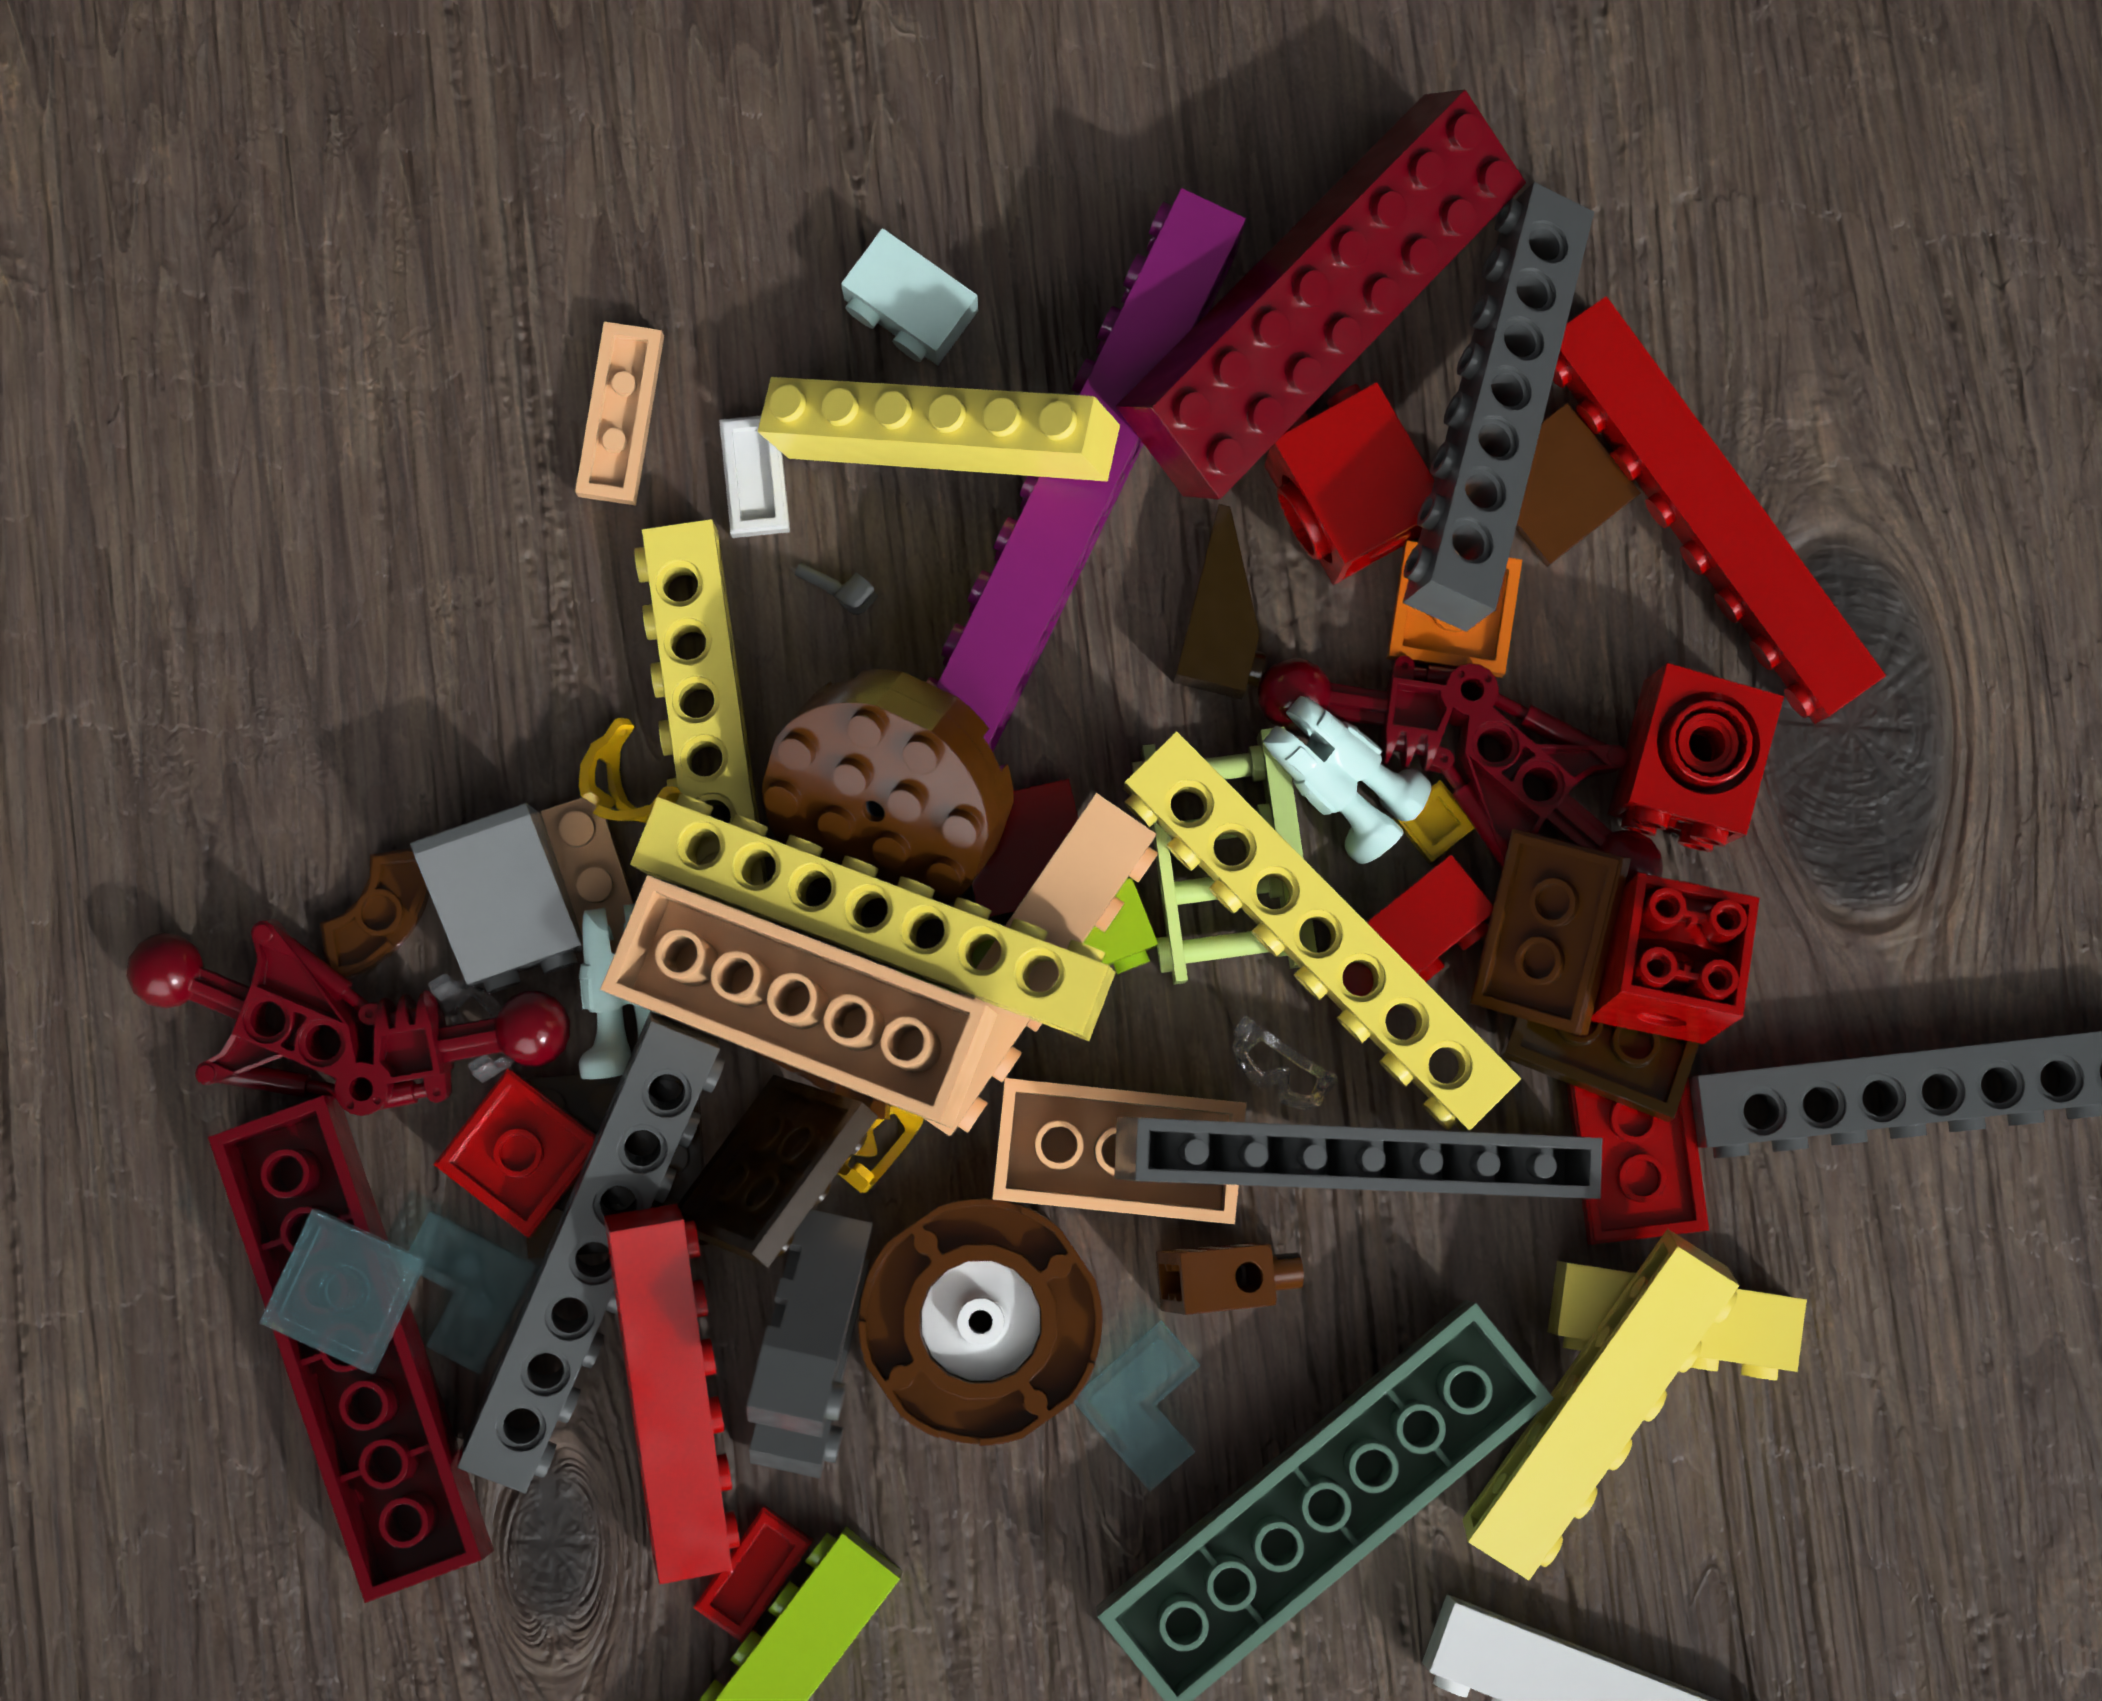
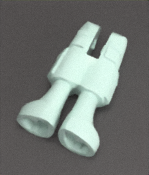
[1263,696,1431,864]
[578,904,663,1079]

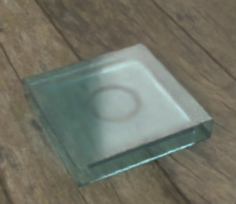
[259,1209,428,1374]

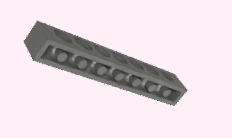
[1403,182,1594,631]
[457,1011,725,1494]
[1689,1031,2102,1158]
[1114,1117,1602,1199]

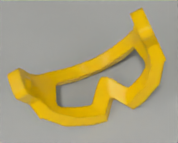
[578,718,682,823]
[837,1105,924,1194]

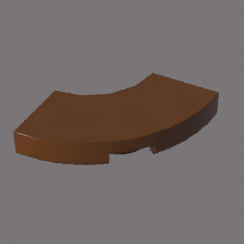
[320,848,430,979]

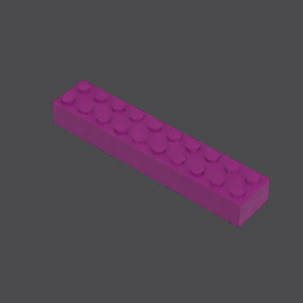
[926,188,1246,752]

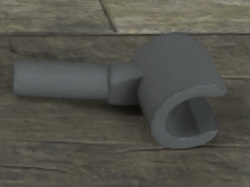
[795,562,878,615]

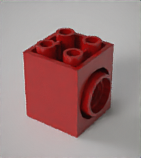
[1264,382,1435,586]
[1607,663,1784,852]
[1591,873,1760,1044]

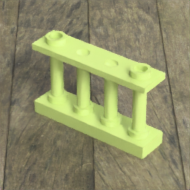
[1132,727,1317,985]

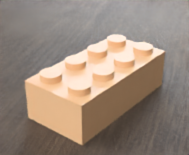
[993,1078,1247,1224]

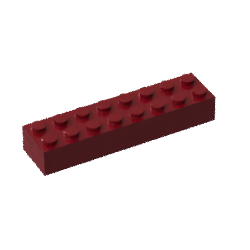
[1116,89,1526,500]
[208,1095,494,1603]

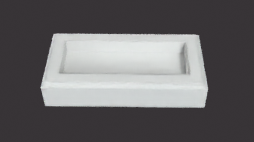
[719,416,790,538]

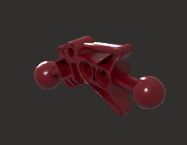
[1258,656,1663,885]
[126,919,570,1116]

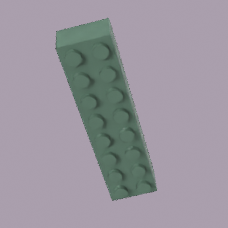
[1096,1300,1554,1701]

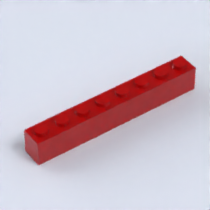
[1553,296,1886,724]

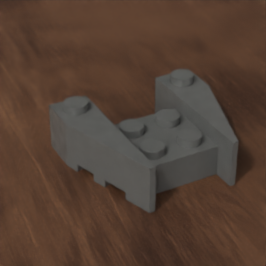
[747,1209,873,1479]

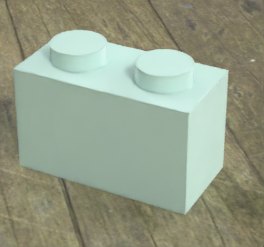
[841,228,978,366]

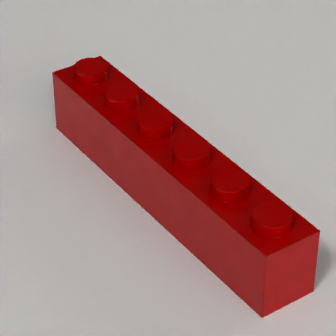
[604,1204,740,1585]

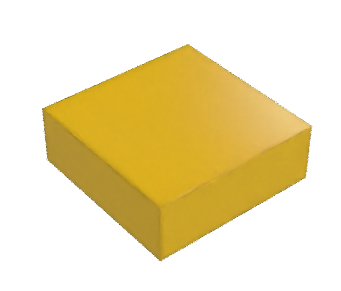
[1392,780,1474,864]

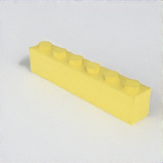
[757,377,1120,482]
[1462,1229,1739,1580]

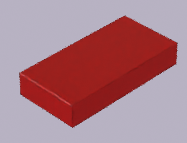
[693,1505,814,1643]

